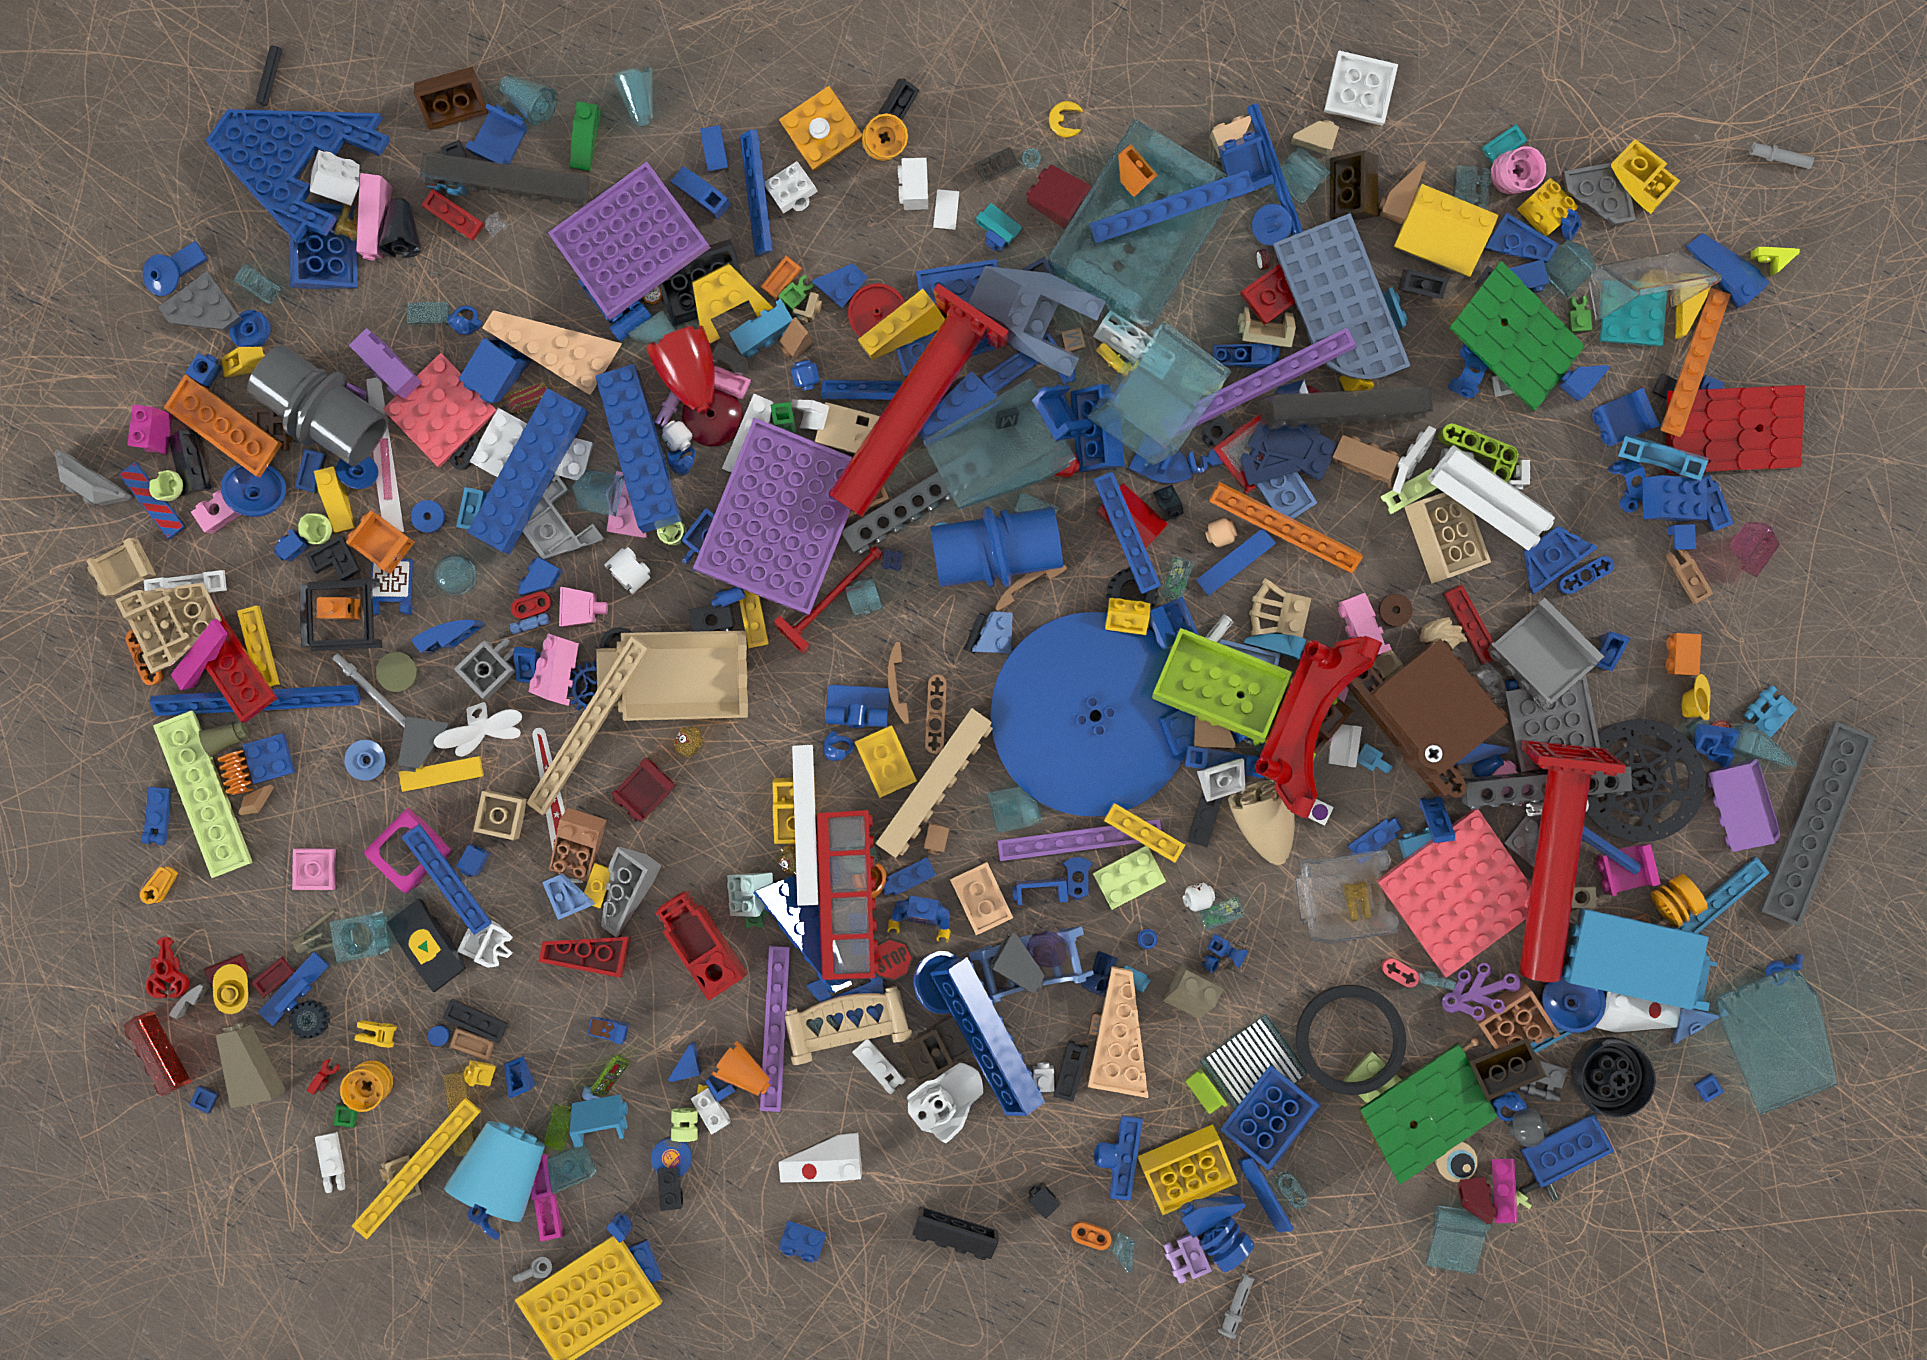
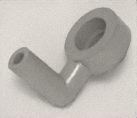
[513,1257,552,1283]

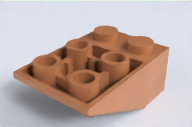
[549,808,607,882]

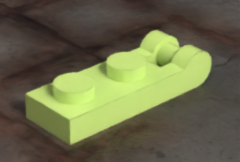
[1381,468,1437,514]

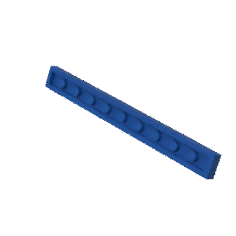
[149,685,361,716]

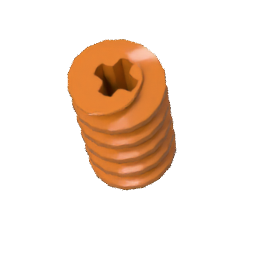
[218,751,253,795]

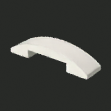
[144,570,227,594]

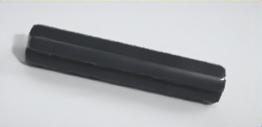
[256,45,282,106]

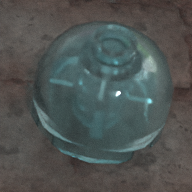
[434,554,477,595]

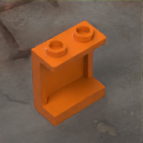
[346,510,415,575]

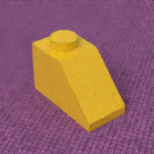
[221,347,265,378]

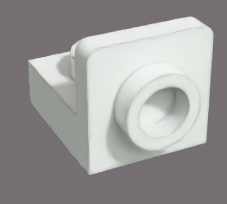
[1507,460,1530,490]
[1033,1062,1054,1092]

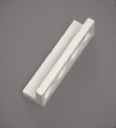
[1093,310,1178,380]

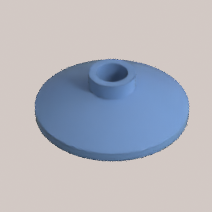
[344,740,386,781]

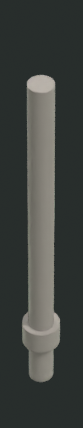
[332,653,406,727]

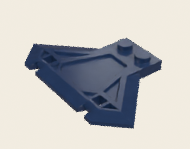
[1240,380,1338,485]

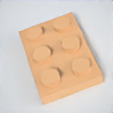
[950,862,1013,935]

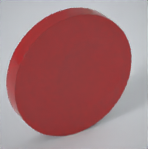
[848,283,905,337]

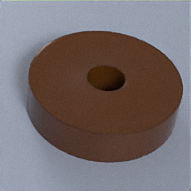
[1378,594,1413,627]

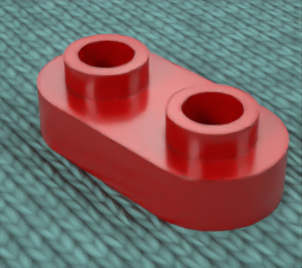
[511,592,552,619]

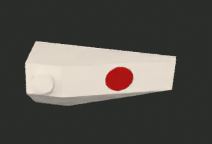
[1595,991,1681,1032]
[779,1133,862,1183]

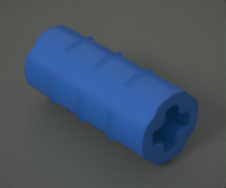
[609,303,653,342]

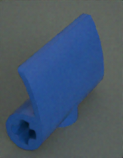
[825,685,889,728]

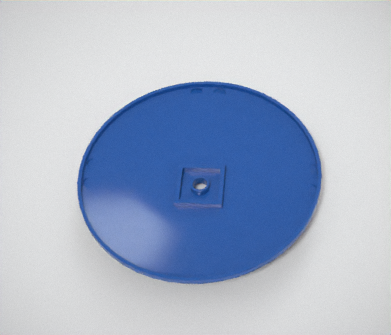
[990,612,1187,817]

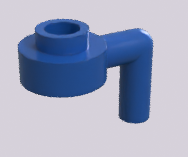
[1766,954,1803,983]
[468,1204,500,1240]

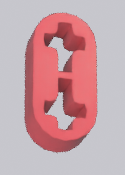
[1381,958,1419,988]

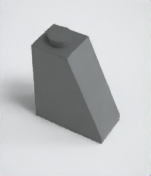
[398,716,451,772]
[988,931,1045,994]

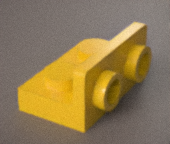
[1105,598,1150,635]

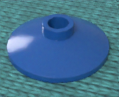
[143,254,179,296]
[336,456,378,489]

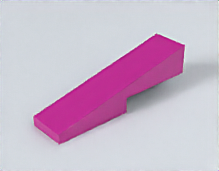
[171,619,228,690]
[531,1154,564,1242]

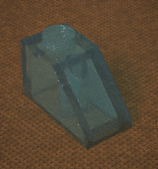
[628,311,675,344]

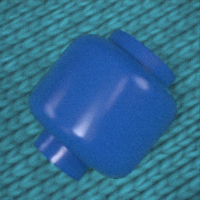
[791,360,820,391]

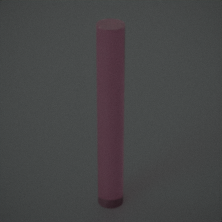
[380,438,392,500]

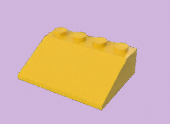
[1394,184,1498,277]
[1137,1124,1238,1215]

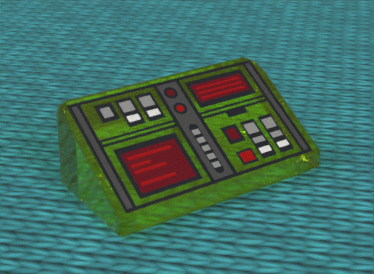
[590,1054,629,1095]

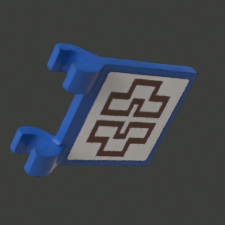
[370,559,413,615]

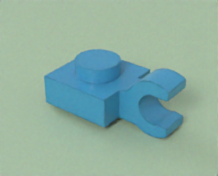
[1357,743,1393,773]

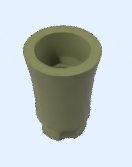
[199,720,249,757]

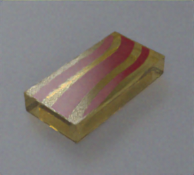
[506,382,547,414]

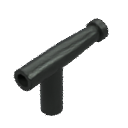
[1520,1180,1559,1201]

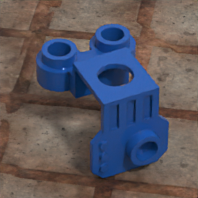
[1448,344,1489,398]
[1608,459,1646,513]

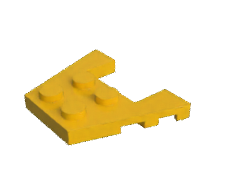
[692,263,773,343]

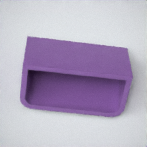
[1707,758,1780,852]

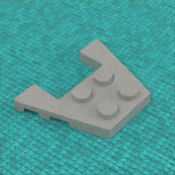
[522,475,605,560]

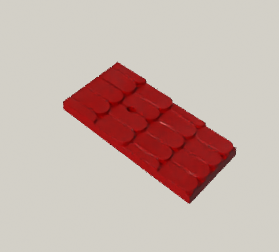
[1665,385,1805,473]

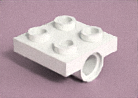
[765,161,818,214]

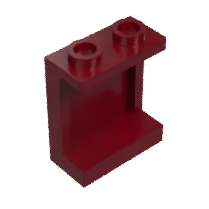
[611,757,677,822]

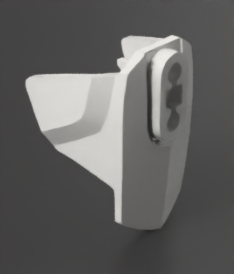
[907,1062,983,1143]

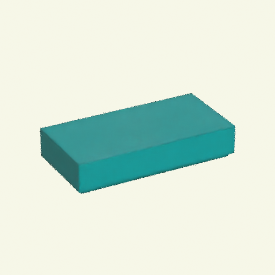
[1481,124,1528,165]

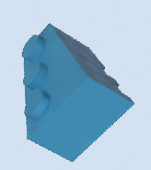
[729,299,792,358]

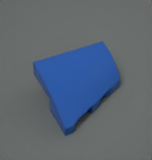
[1694,724,1739,768]

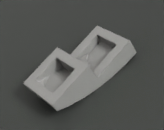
[169,982,210,1019]

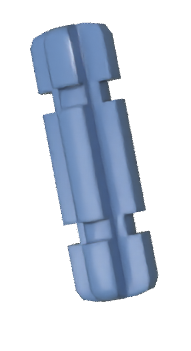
[510,613,550,634]

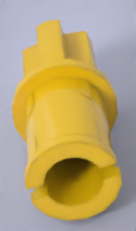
[1096,343,1132,379]

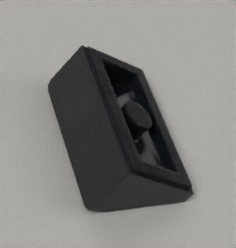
[879,78,920,120]

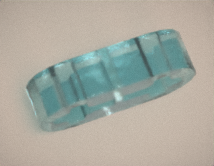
[1276,1171,1308,1209]

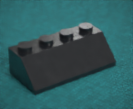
[912,1206,999,1260]

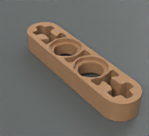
[925,674,947,754]

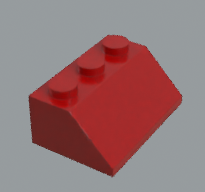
[1096,483,1168,549]

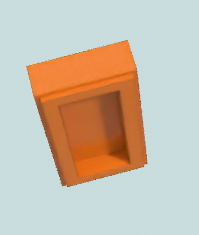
[761,256,802,301]

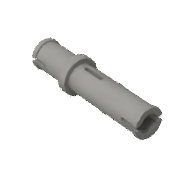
[1749,142,1814,169]

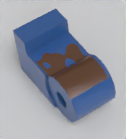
[587,1017,629,1045]

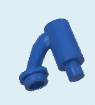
[711,586,746,607]

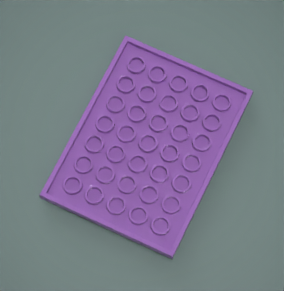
[693,418,852,615]

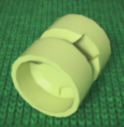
[657,522,687,546]
[671,1108,698,1142]

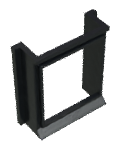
[299,578,382,651]

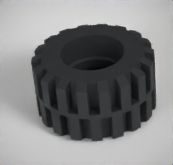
[1106,567,1159,610]

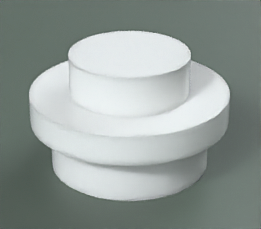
[809,118,830,139]

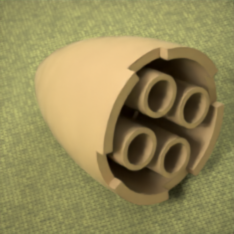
[1228,779,1295,865]

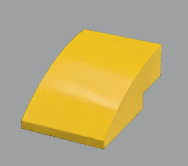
[1611,139,1680,214]
[773,777,816,844]

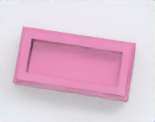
[714,365,751,399]

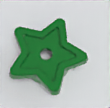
[743,911,768,929]

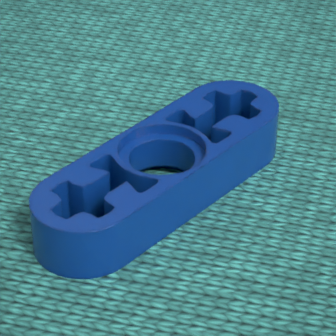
[1557,556,1614,595]

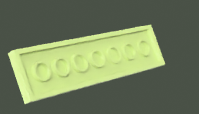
[153,711,253,878]

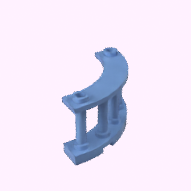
[969,926,1093,1003]

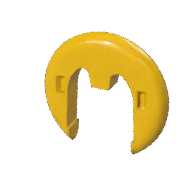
[1049,101,1083,138]

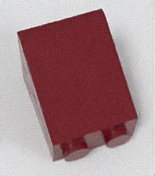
[1026,164,1092,230]

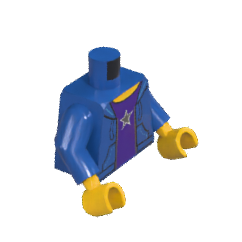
[887,896,951,943]

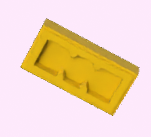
[584,863,610,908]

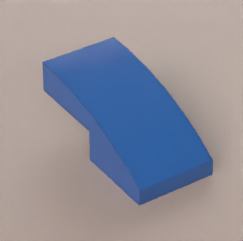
[700,125,728,171]

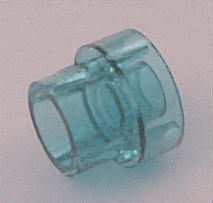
[845,576,883,615]

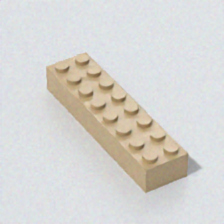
[876,708,993,858]

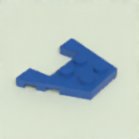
[806,960,884,1027]

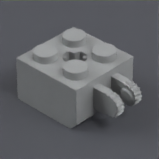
[454,638,516,699]

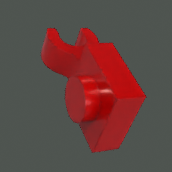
[306,1058,340,1095]

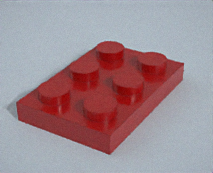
[1240,264,1295,326]

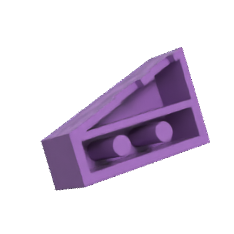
[349,328,422,399]

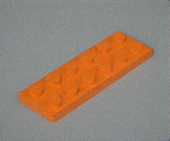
[164,374,283,477]

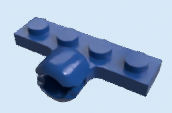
[1094,1115,1143,1201]

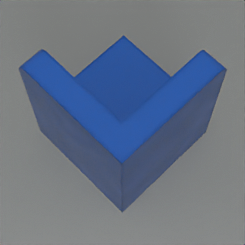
[1667,524,1696,551]
[705,1071,738,1102]

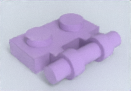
[1163,1233,1212,1284]

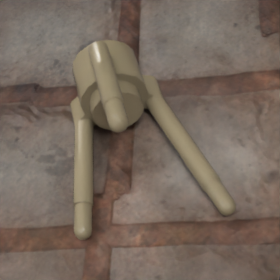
[293,910,344,954]

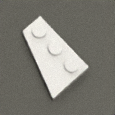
[1393,426,1436,494]

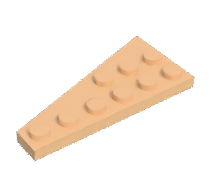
[482,310,622,395]

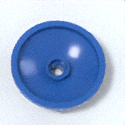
[221,464,286,517]
[913,951,958,1014]
[1542,972,1606,1033]

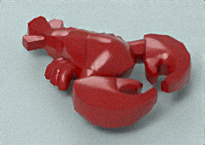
[146,937,189,998]

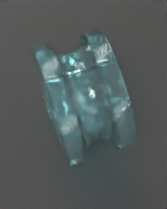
[1022,148,1041,169]

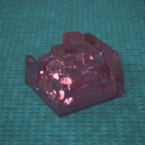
[1729,522,1780,577]

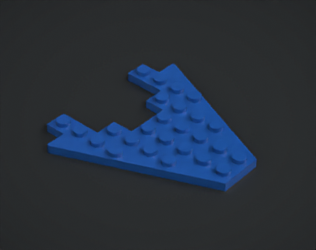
[206,109,390,244]

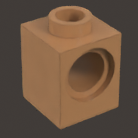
[924,823,949,855]

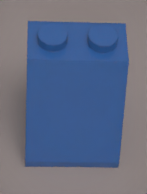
[459,337,532,403]

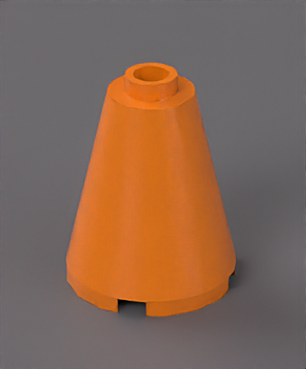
[712,1041,771,1096]

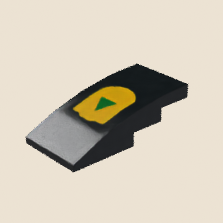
[387,899,466,992]

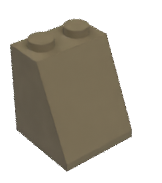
[1163,964,1224,1019]

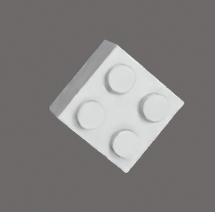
[310,150,360,205]
[898,158,928,210]

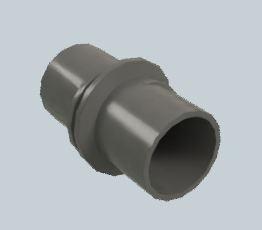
[247,345,388,466]

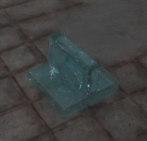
[1281,146,1331,204]

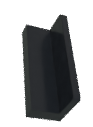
[169,430,211,496]

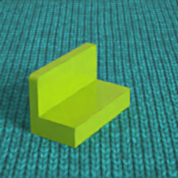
[1185,1068,1228,1114]

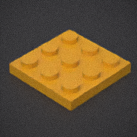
[779,86,862,172]

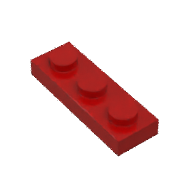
[421,189,484,241]

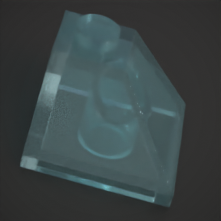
[987,787,1042,833]

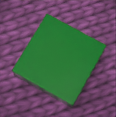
[333,1103,358,1128]

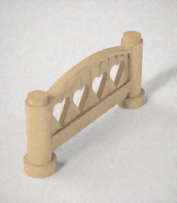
[784,986,913,1065]

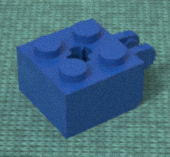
[681,508,715,572]

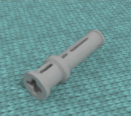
[1218,1273,1255,1339]

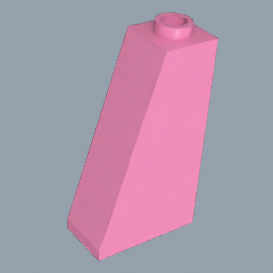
[356,173,393,261]

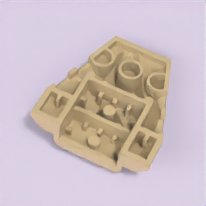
[115,583,222,674]

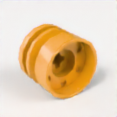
[862,113,908,161]
[1650,873,1708,929]
[340,1060,393,1112]

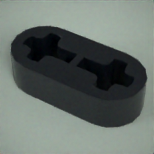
[450,434,480,470]

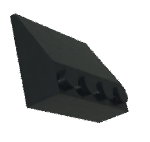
[659,239,750,326]

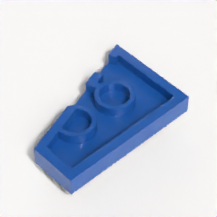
[1484,213,1559,263]

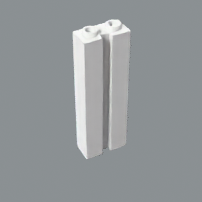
[1428,445,1555,551]

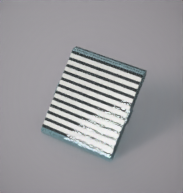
[1200,1014,1307,1110]

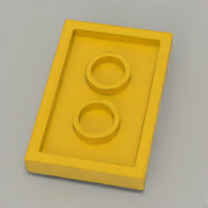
[855,725,917,798]

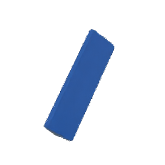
[1237,1154,1293,1232]

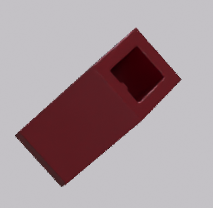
[1457,1177,1496,1224]

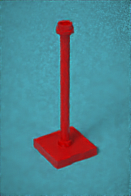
[774,546,883,655]

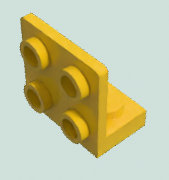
[1517,178,1578,237]

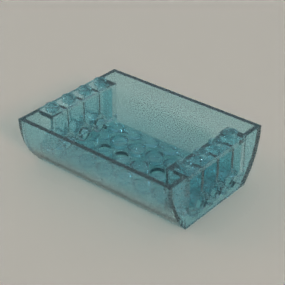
[1048,119,1231,326]

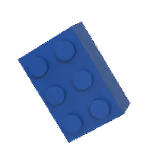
[1643,475,1707,522]

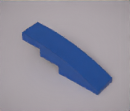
[1196,528,1276,596]

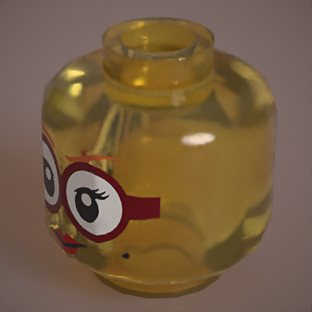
[674,726,704,757]
[777,844,796,876]

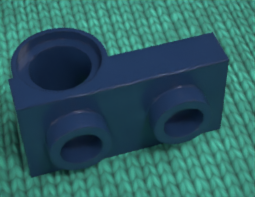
[1081,951,1118,997]

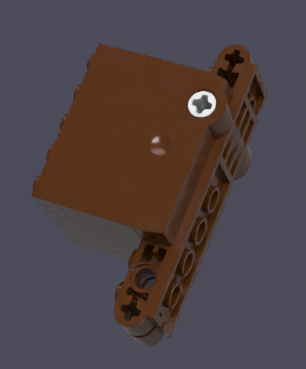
[1347,639,1508,798]

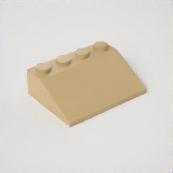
[1404,493,1491,584]

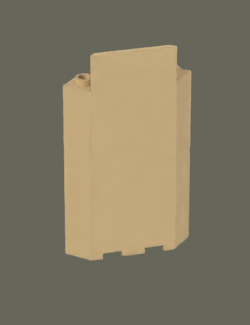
[596,631,748,721]

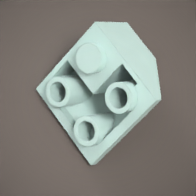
[727,873,773,917]

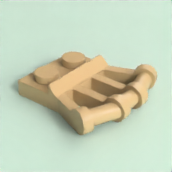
[1249,578,1311,638]

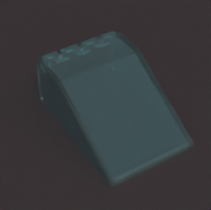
[923,378,1076,509]
[1716,968,1838,1115]

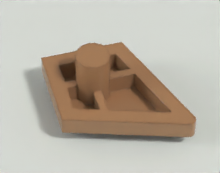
[239,784,274,815]

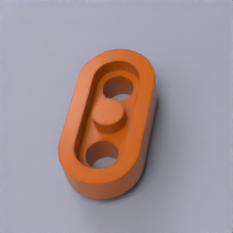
[1071,1221,1112,1250]

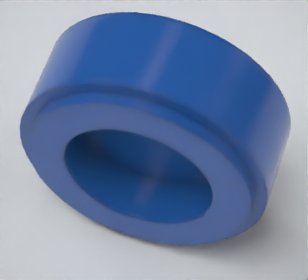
[428,1025,450,1046]

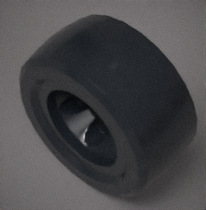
[1570,1037,1656,1117]

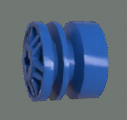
[1199,1216,1255,1272]

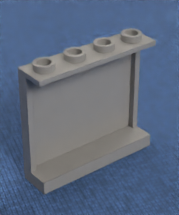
[1487,598,1604,709]

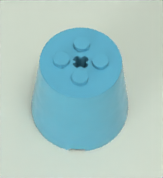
[444,1121,545,1222]

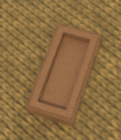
[450,1027,495,1060]

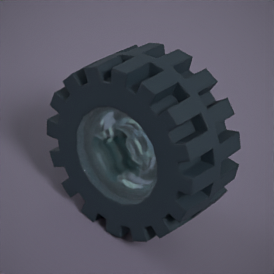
[289,1000,330,1039]

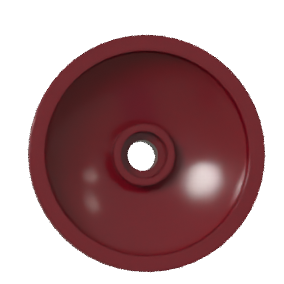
[682,389,743,447]

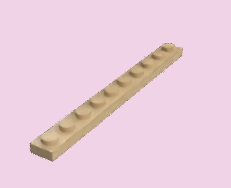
[527,636,650,815]

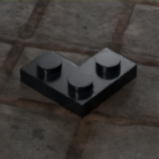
[306,535,361,581]

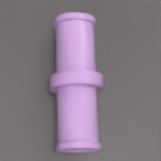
[654,392,680,428]

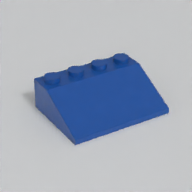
[289,202,358,289]
[1220,1065,1322,1171]

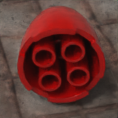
[646,325,715,413]

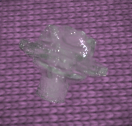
[485,212,507,236]

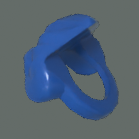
[448,306,482,335]
[667,446,696,476]
[823,731,854,762]
[1492,1092,1527,1121]

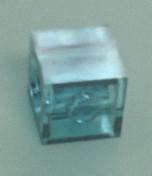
[330,910,391,963]

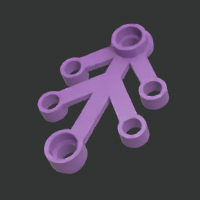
[1442,963,1521,1020]

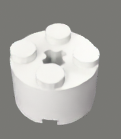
[604,547,651,595]

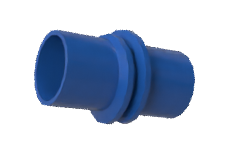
[930,507,1063,588]

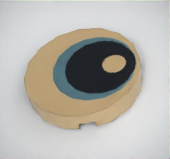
[1435,1142,1477,1182]

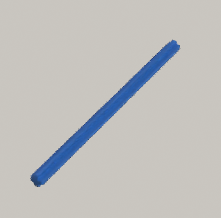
[1247,103,1303,236]

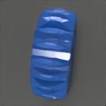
[567,660,597,712]

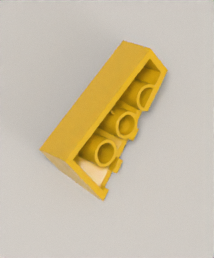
[858,289,945,360]

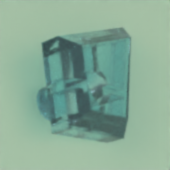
[1112,1232,1135,1273]

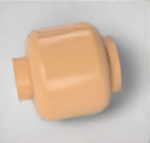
[1205,518,1237,548]

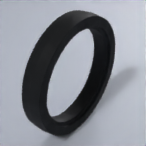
[1296,985,1406,1095]

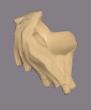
[1420,617,1467,649]

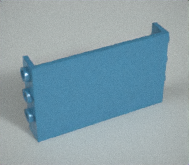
[1563,908,1709,1010]

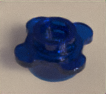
[882,549,903,571]

